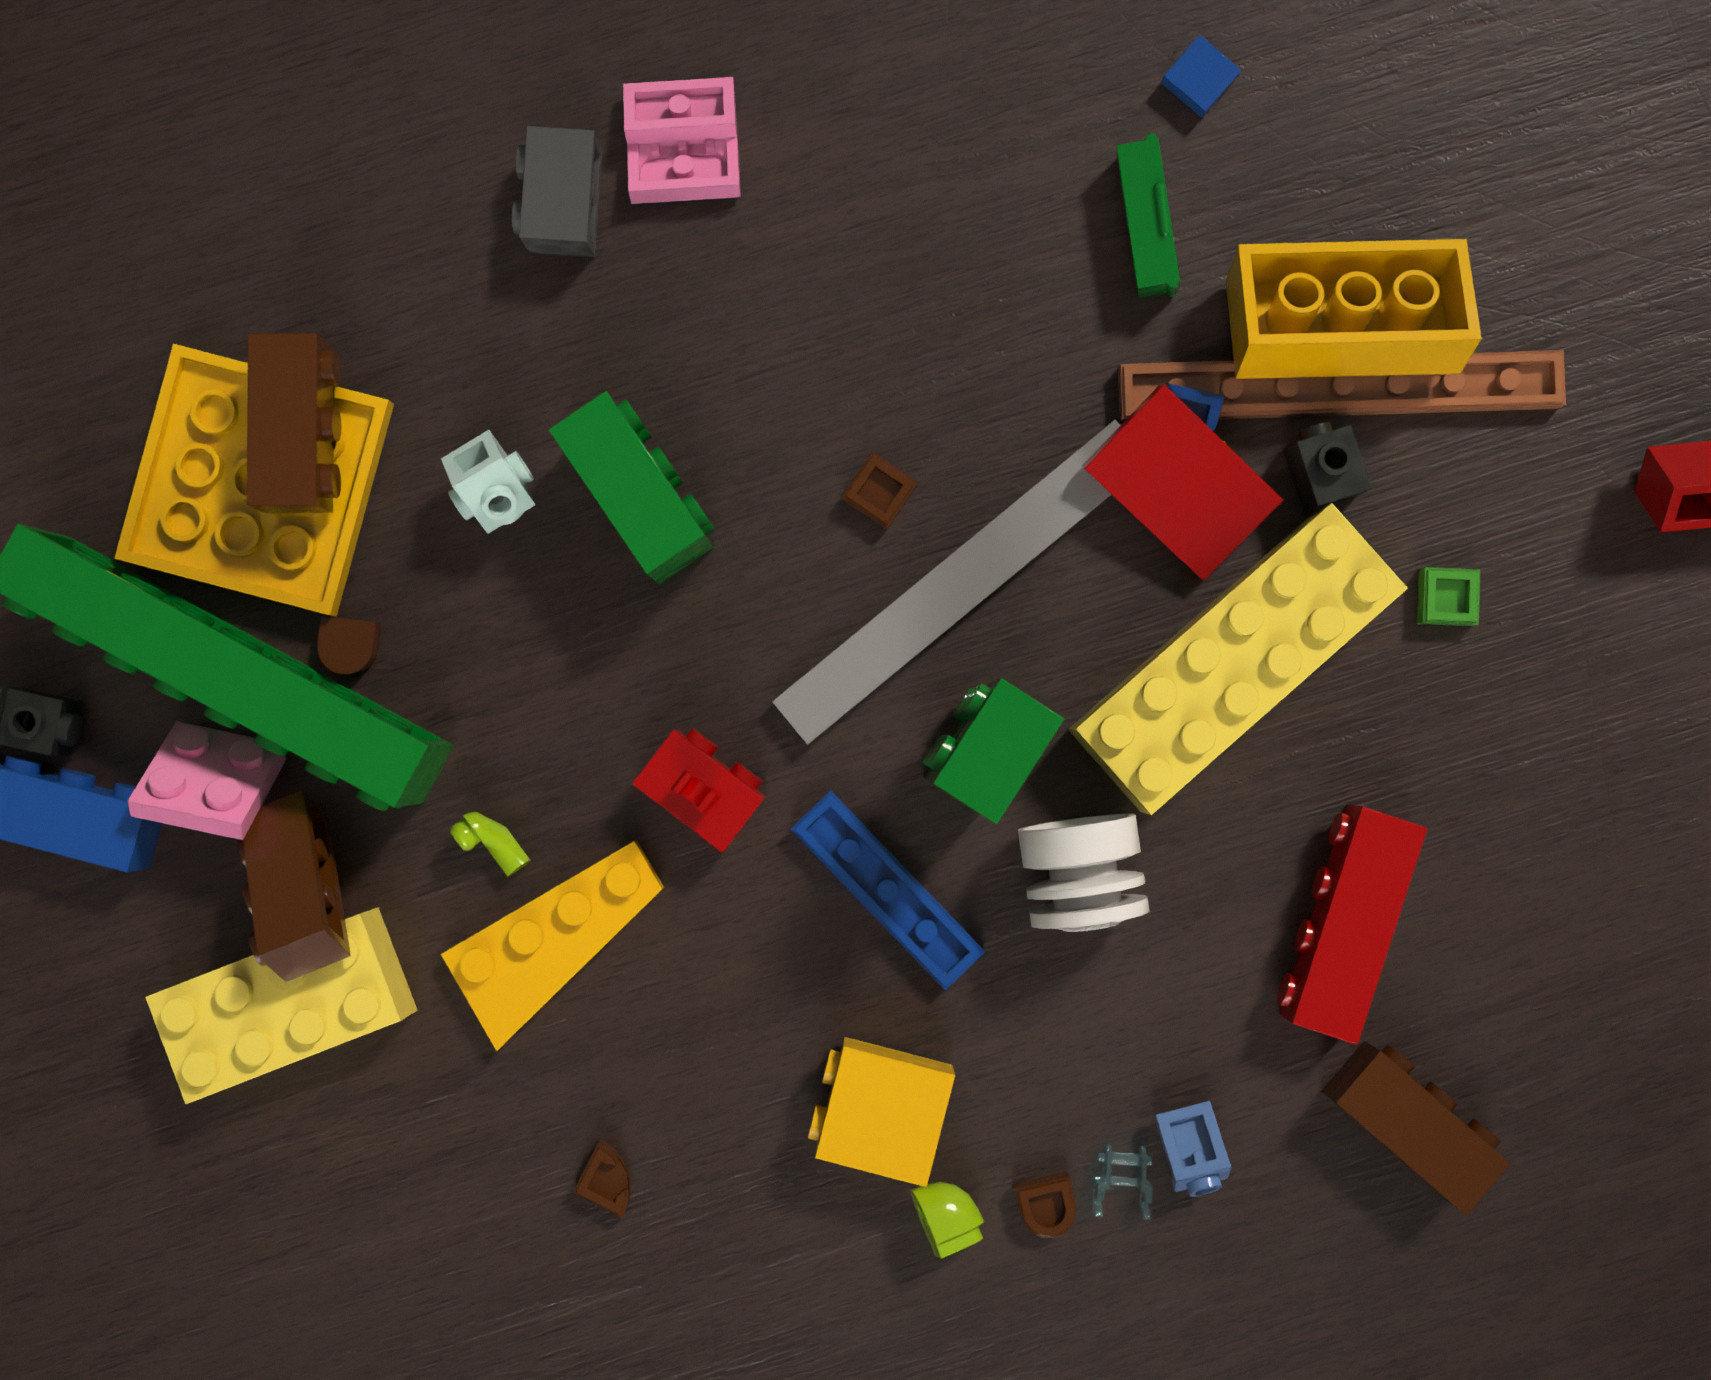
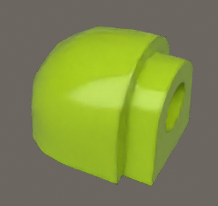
[911,1181,984,1259]

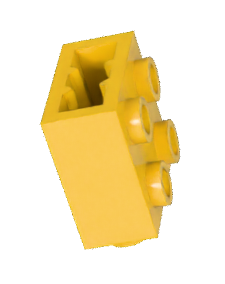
[808,1037,955,1187]

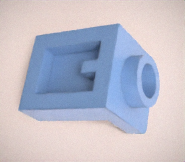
[1155,1101,1231,1197]

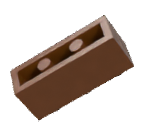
[247,333,342,513]
[237,790,351,982]
[1321,1041,1511,1216]

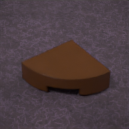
[573,1139,631,1218]

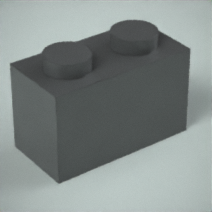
[512,126,603,257]

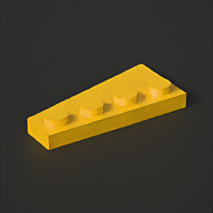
[441,840,665,1051]

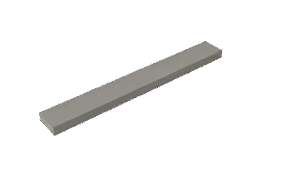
[772,419,1120,745]

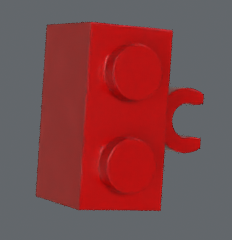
[632,728,767,853]

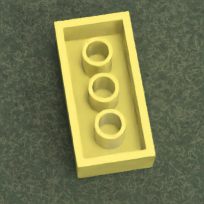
[145,907,418,1104]

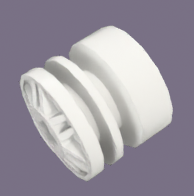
[1018,813,1150,932]

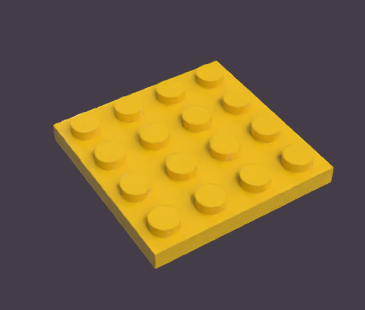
[114,344,394,617]

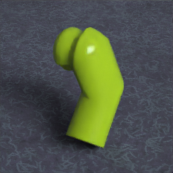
[450,812,531,877]

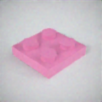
[127,721,287,840]

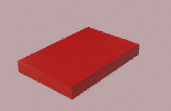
[1082,383,1283,581]

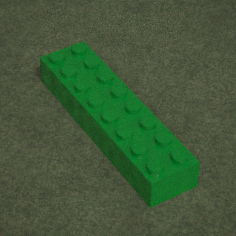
[0,523,455,811]

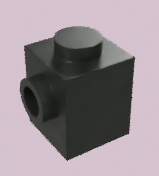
[1284,422,1372,513]

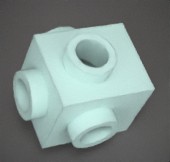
[441,430,536,534]

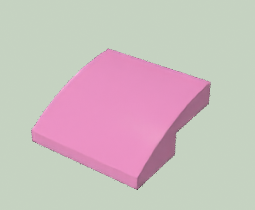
[623,77,741,204]

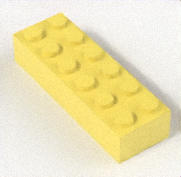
[1068,503,1408,815]

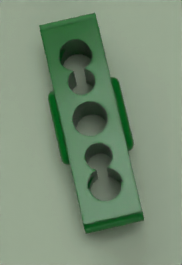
[1116,133,1180,298]

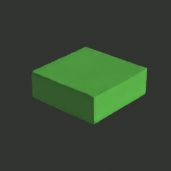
[1417,567,1480,626]

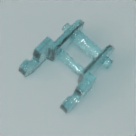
[1093,1143,1153,1220]

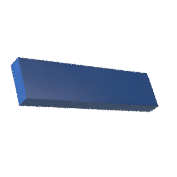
[791,790,985,990]

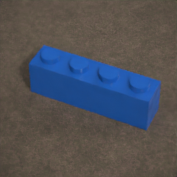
[0,755,162,873]

